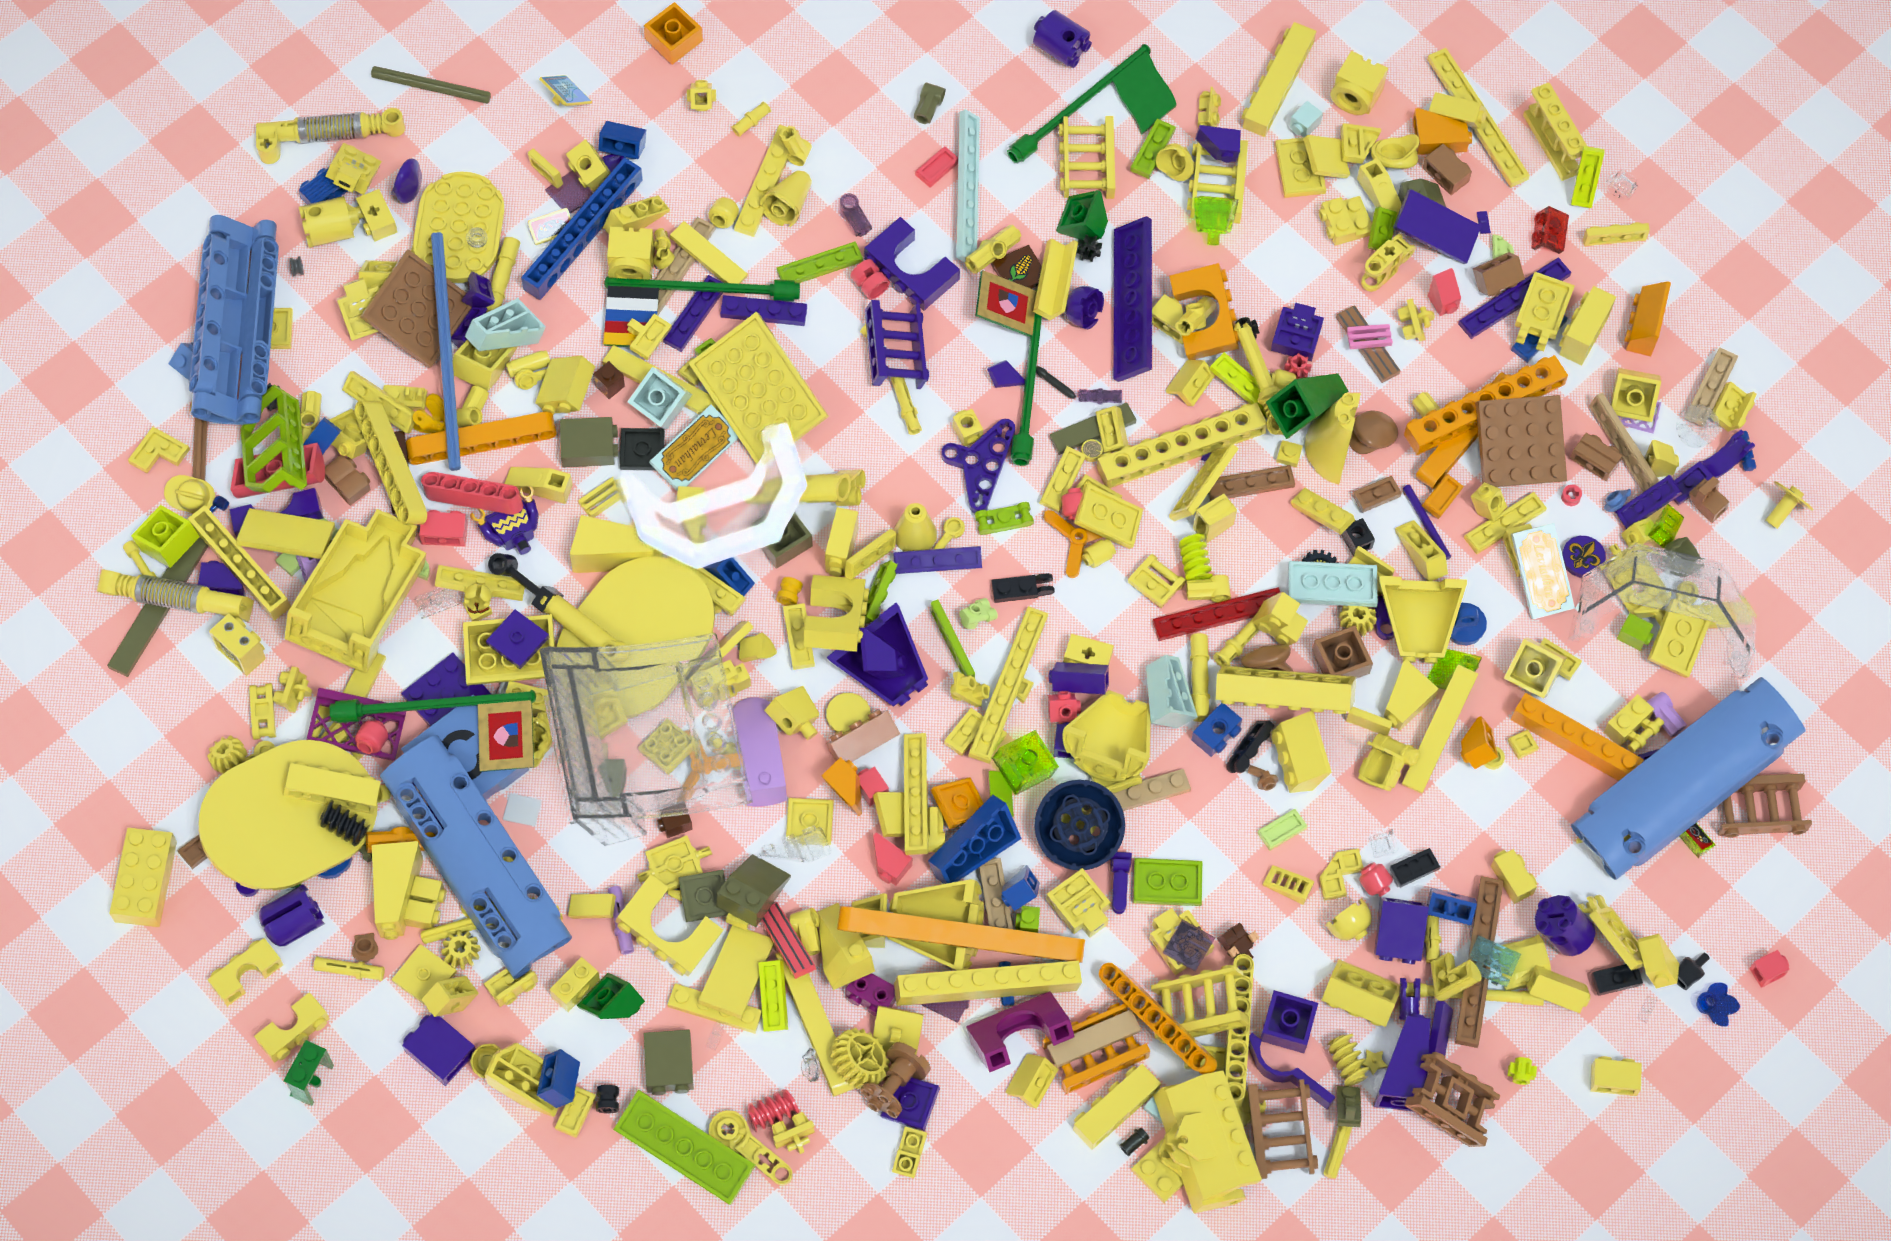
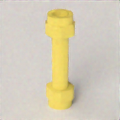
[123,540,157,579]

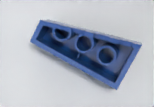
[928,795,1022,884]

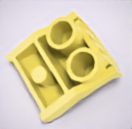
[1493,934,1551,991]

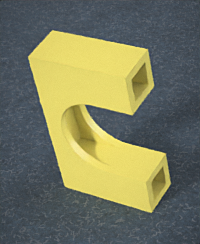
[803,575,869,652]
[615,874,724,977]

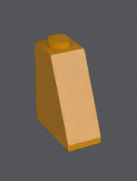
[1412,108,1472,155]

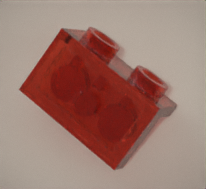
[1531,206,1569,254]

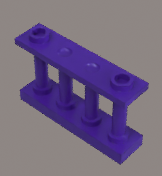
[865,300,929,390]

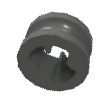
[290,256,304,277]

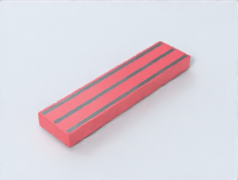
[761,902,816,979]

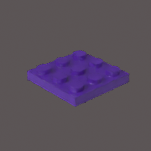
[401,652,492,727]

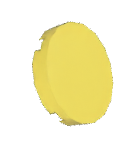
[826,693,870,733]

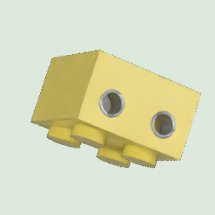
[209,613,266,676]

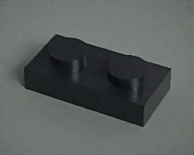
[1591,964,1643,996]

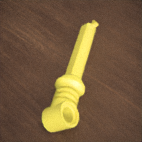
[1234,322,1283,435]

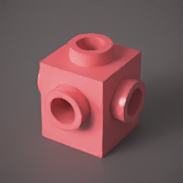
[1048,691,1081,724]

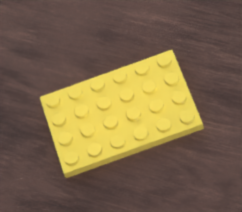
[689,312,829,468]

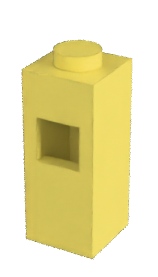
[1429,92,1487,129]
[1527,965,1590,1013]

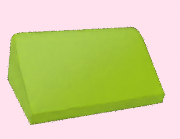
[988,771,1014,817]

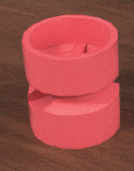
[851,259,890,300]

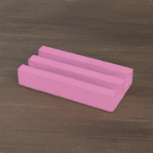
[1347,324,1393,350]

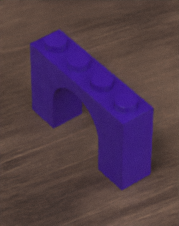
[864,217,960,311]

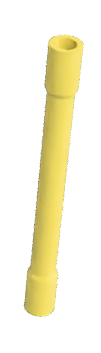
[1406,982,1544,1006]

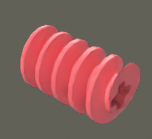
[748,1089,799,1133]

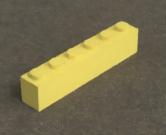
[1241,22,1317,137]
[187,505,291,621]

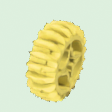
[830,1027,890,1089]

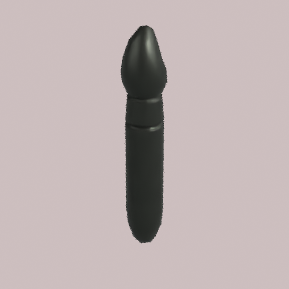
[1036,366,1076,399]

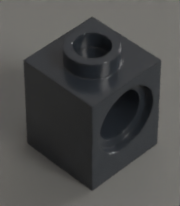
[1341,518,1375,557]

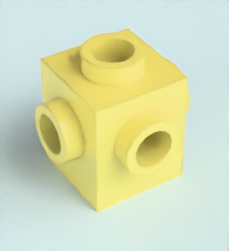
[687,80,716,111]

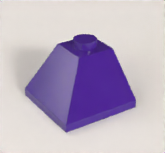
[860,627,907,680]

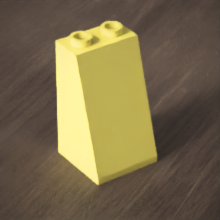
[569,515,663,573]
[372,841,423,940]

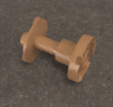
[860,1042,931,1118]

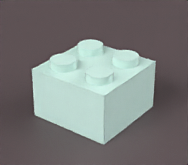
[627,367,692,429]

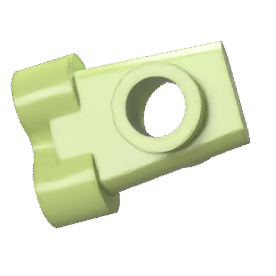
[959,598,998,629]

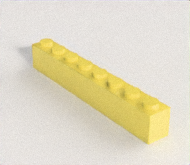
[894,961,1082,1006]

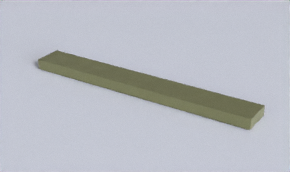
[107,537,208,677]

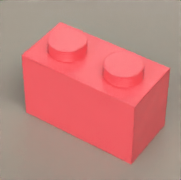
[419,510,468,547]

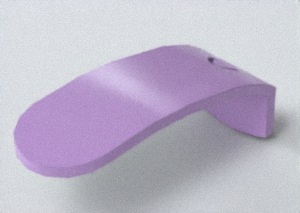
[733,697,787,807]

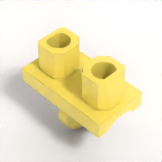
[1397,298,1435,342]
[273,666,312,713]
[950,671,990,708]
[772,1112,815,1154]

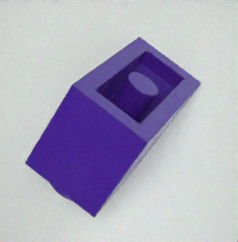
[1195,125,1241,163]
[198,561,246,596]

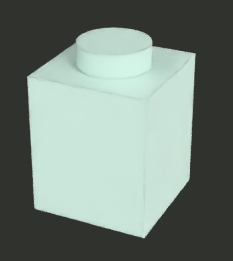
[1289,101,1323,137]

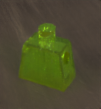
[1194,196,1239,246]

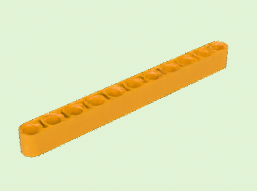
[837,906,1085,963]

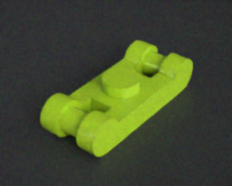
[974,502,1034,535]

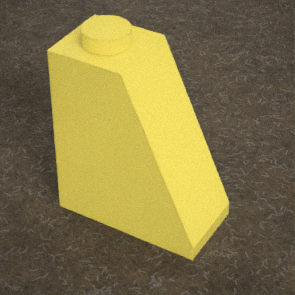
[1383,659,1439,731]

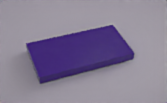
[1393,189,1482,264]

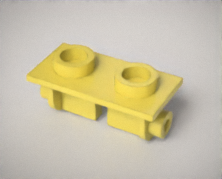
[1197,86,1221,127]

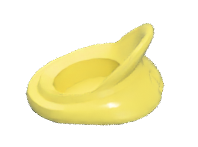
[1371,134,1419,169]

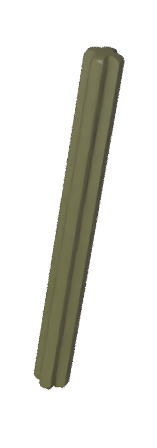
[371,66,491,104]

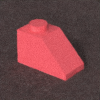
[1428,268,1461,316]
[873,832,913,886]

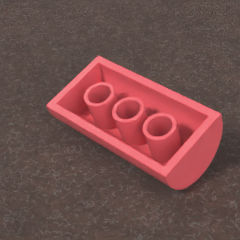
[230,443,325,499]

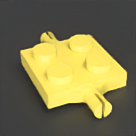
[637,835,712,892]

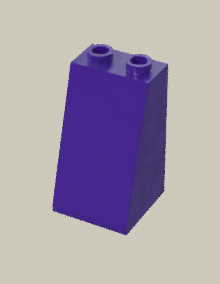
[1374,1014,1431,1112]

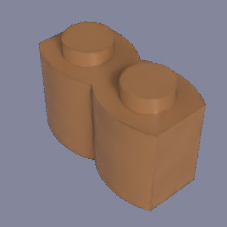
[325,455,371,506]

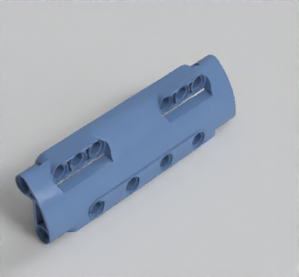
[189,215,279,425]
[380,735,572,979]

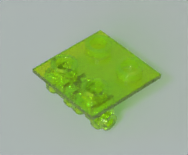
[1428,649,1482,690]

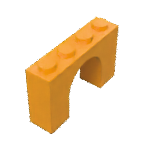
[1169,263,1239,360]

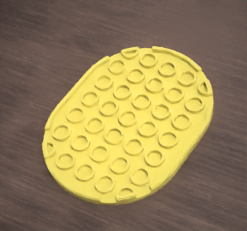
[556,556,715,719]
[198,740,378,891]

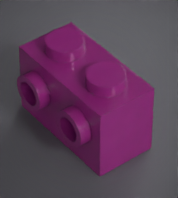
[845,973,896,1016]

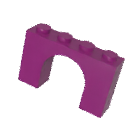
[966,991,1075,1073]

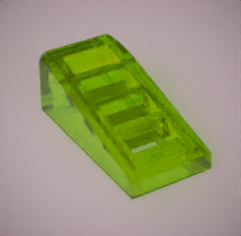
[1648,504,1684,548]

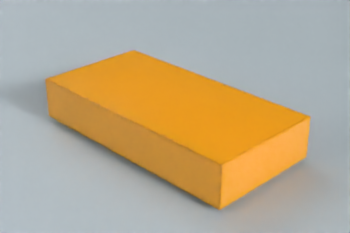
[1422,474,1464,519]

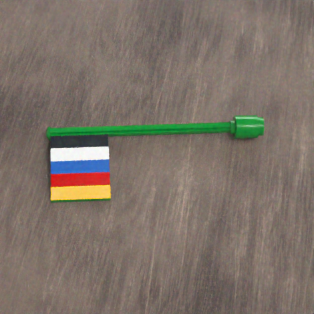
[603,276,800,347]

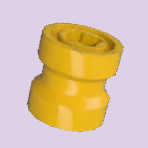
[776,577,803,606]

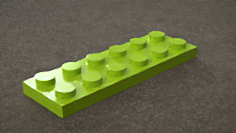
[613,1090,756,1205]

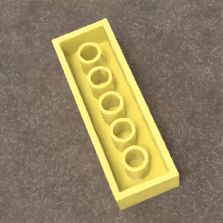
[1215,665,1356,714]

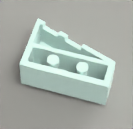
[465,298,546,351]
[1146,655,1198,729]

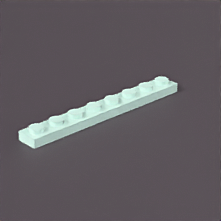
[956,109,980,262]

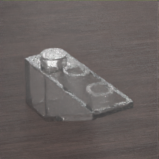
[757,825,832,863]

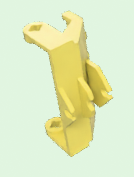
[1153,1070,1262,1214]

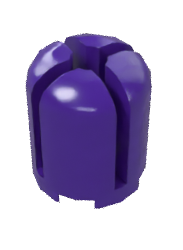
[259,884,326,947]

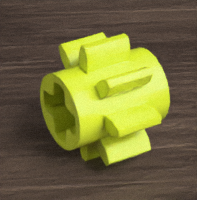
[1507,1057,1537,1085]

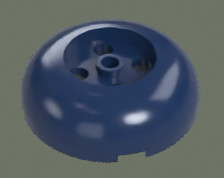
[1034,779,1126,871]

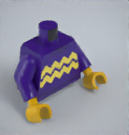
[470,486,539,555]

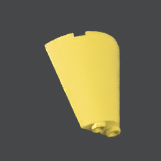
[1305,393,1361,485]
[1379,576,1467,664]
[1063,690,1151,781]
[888,879,984,970]

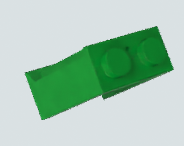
[283,1040,334,1106]

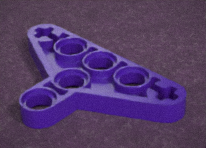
[941,419,1015,514]

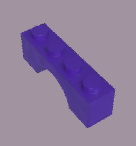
[229,488,324,537]

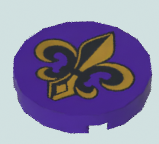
[1562,535,1606,578]

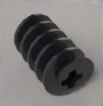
[320,800,371,847]

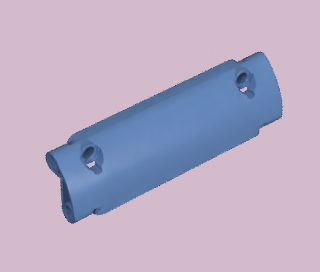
[1571,677,1806,880]

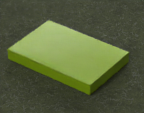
[1133,858,1203,906]

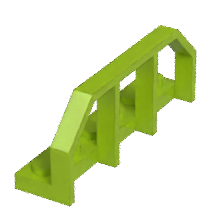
[240,384,307,493]

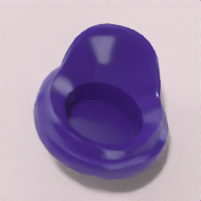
[391,158,422,204]

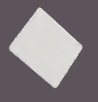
[503,793,542,826]

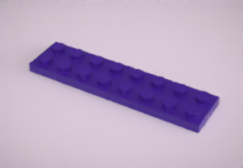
[1113,216,1152,382]

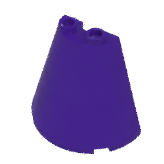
[827,602,928,707]

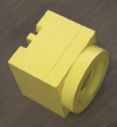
[1330,51,1388,115]
[607,227,655,280]

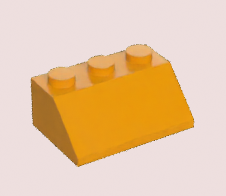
[1624,281,1671,357]

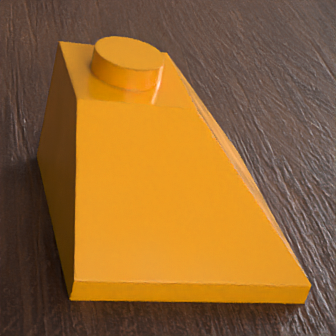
[821,757,862,816]

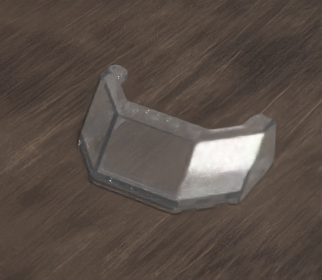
[613,422,808,569]
[1568,543,1757,680]

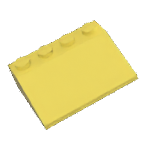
[463,614,556,685]

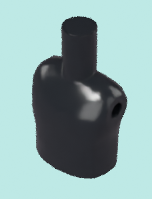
[1677,952,1710,991]

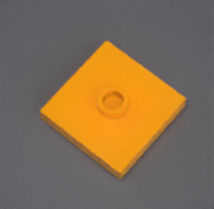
[930,777,984,829]

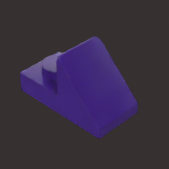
[462,271,495,307]

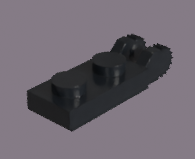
[991,573,1055,603]
[1226,720,1275,773]

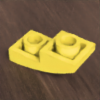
[892,1126,928,1178]

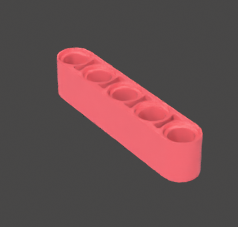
[421,472,524,515]

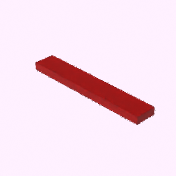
[1152,587,1281,641]

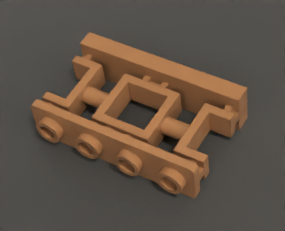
[1405,1052,1501,1147]

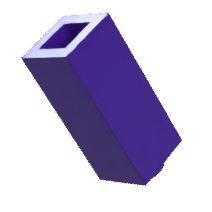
[1049,662,1109,695]

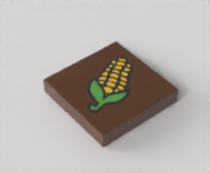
[991,245,1042,289]

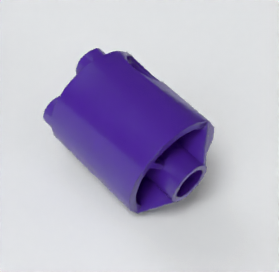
[1033,10,1092,68]
[1535,895,1596,956]

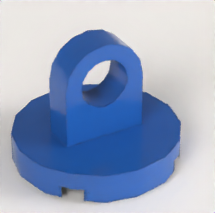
[1450,602,1487,646]

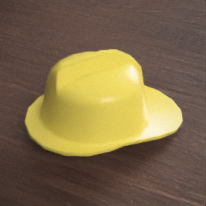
[164,475,215,513]

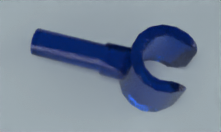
[209,496,230,513]

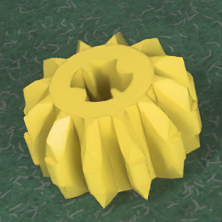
[1339,606,1377,637]
[207,735,248,774]
[441,930,481,970]

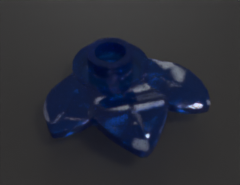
[1696,982,1741,1027]

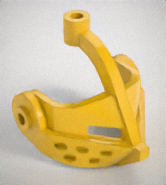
[412,393,446,433]

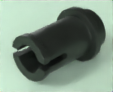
[1119,1128,1150,1157]

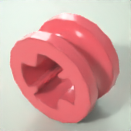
[1561,484,1582,507]

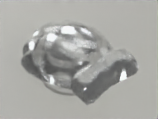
[801,1048,821,1082]

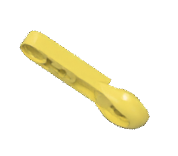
[708,1110,793,1186]

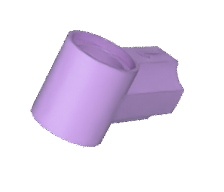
[1646,691,1687,737]

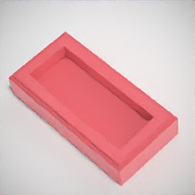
[915,146,958,188]

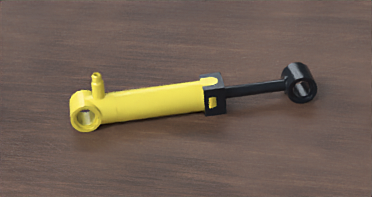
[488,553,628,671]

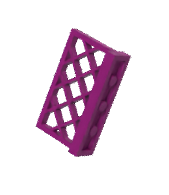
[306,688,406,761]

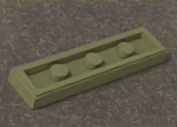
[1049,402,1137,455]

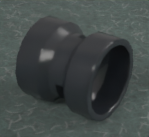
[596,1085,620,1114]

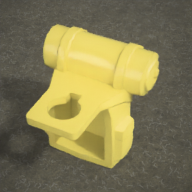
[1358,733,1420,791]

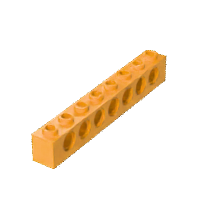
[1404,355,1568,455]

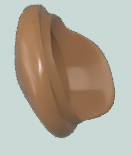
[1349,410,1398,454]
[1241,644,1293,671]

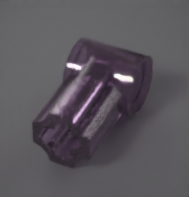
[839,193,872,237]

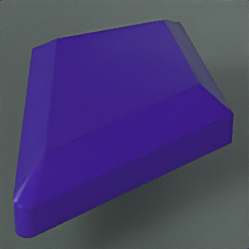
[987,360,1025,388]

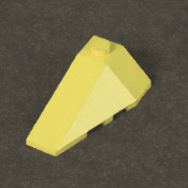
[817,903,875,990]

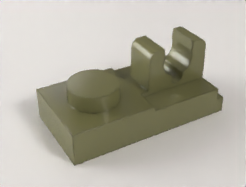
[1336,1086,1361,1128]

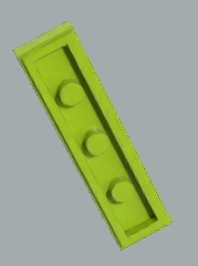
[776,241,863,283]
[930,599,975,678]

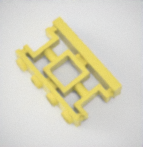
[1523,83,1587,181]

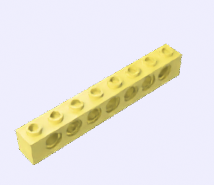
[1097,403,1267,488]

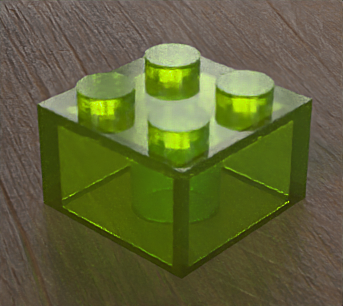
[992,730,1059,796]

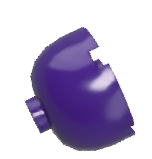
[1065,285,1104,330]

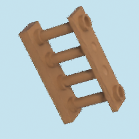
[1717,773,1812,838]
[1247,1079,1318,1180]

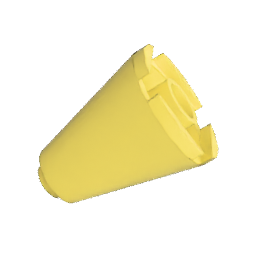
[760,170,812,227]
[894,503,937,551]

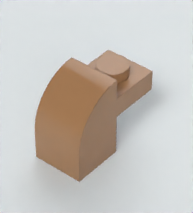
[1689,476,1730,523]

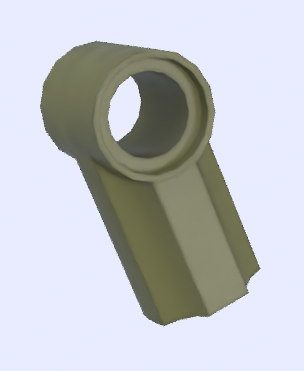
[914,82,946,125]

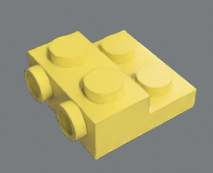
[1319,196,1372,246]
[329,409,368,459]

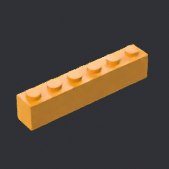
[1511,693,1644,781]

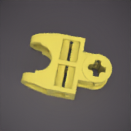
[1361,233,1416,292]

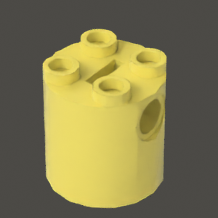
[299,196,360,248]

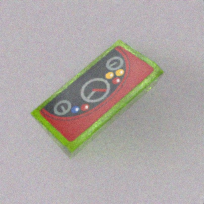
[1679,823,1716,859]

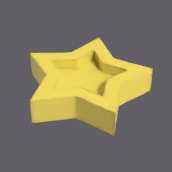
[1361,1049,1387,1076]

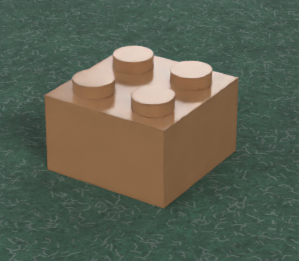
[1312,625,1373,679]

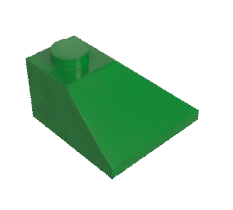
[1056,190,1108,240]
[576,973,645,1019]

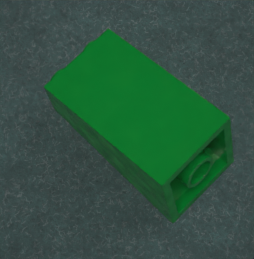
[1266,373,1349,439]

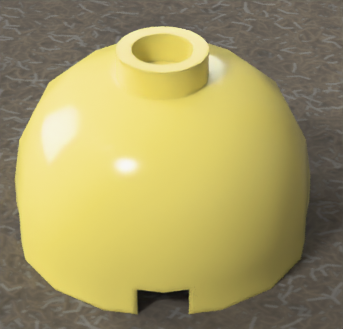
[1325,898,1372,941]

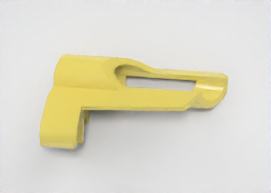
[743,469,866,506]

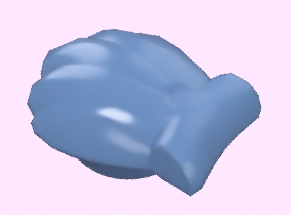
[1604,489,1631,512]

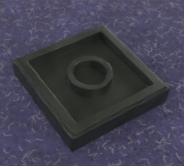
[619,428,665,471]

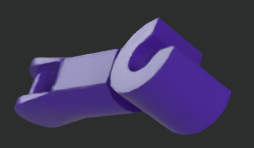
[1110,852,1132,914]

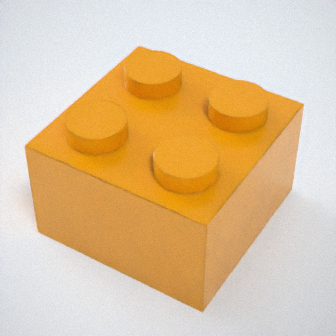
[643,2,703,65]

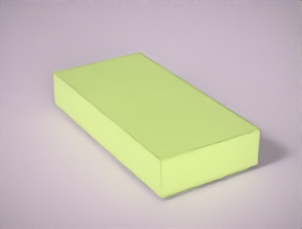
[1257,809,1308,851]

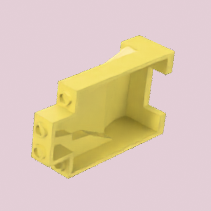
[284,509,426,673]

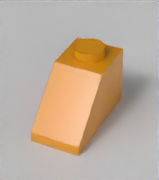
[1460,716,1498,769]

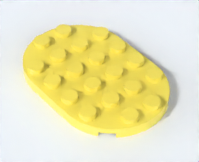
[413,171,505,283]

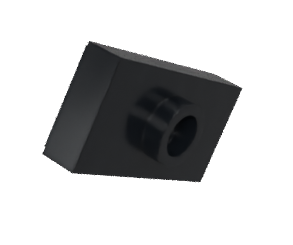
[1389,848,1441,888]

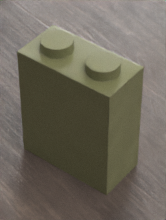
[560,417,618,468]
[643,1029,694,1096]

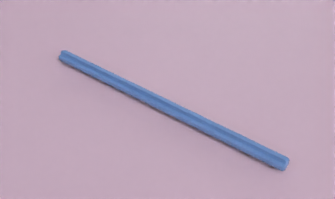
[431,232,461,471]

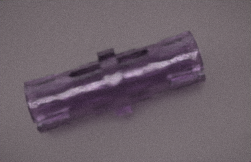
[1078,388,1122,405]

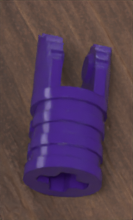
[1399,978,1421,1020]

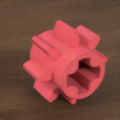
[1284,353,1312,379]

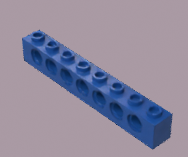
[521,157,643,300]

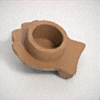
[352,933,378,963]

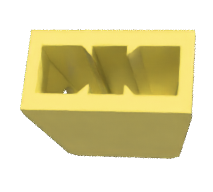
[764,686,819,740]

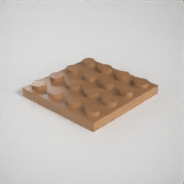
[360,249,472,369]
[1476,395,1567,487]

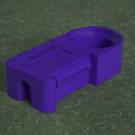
[1374,596,1394,640]

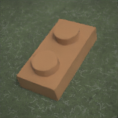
[1352,475,1402,513]

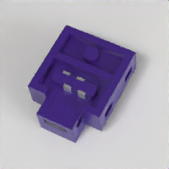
[1271,302,1324,362]

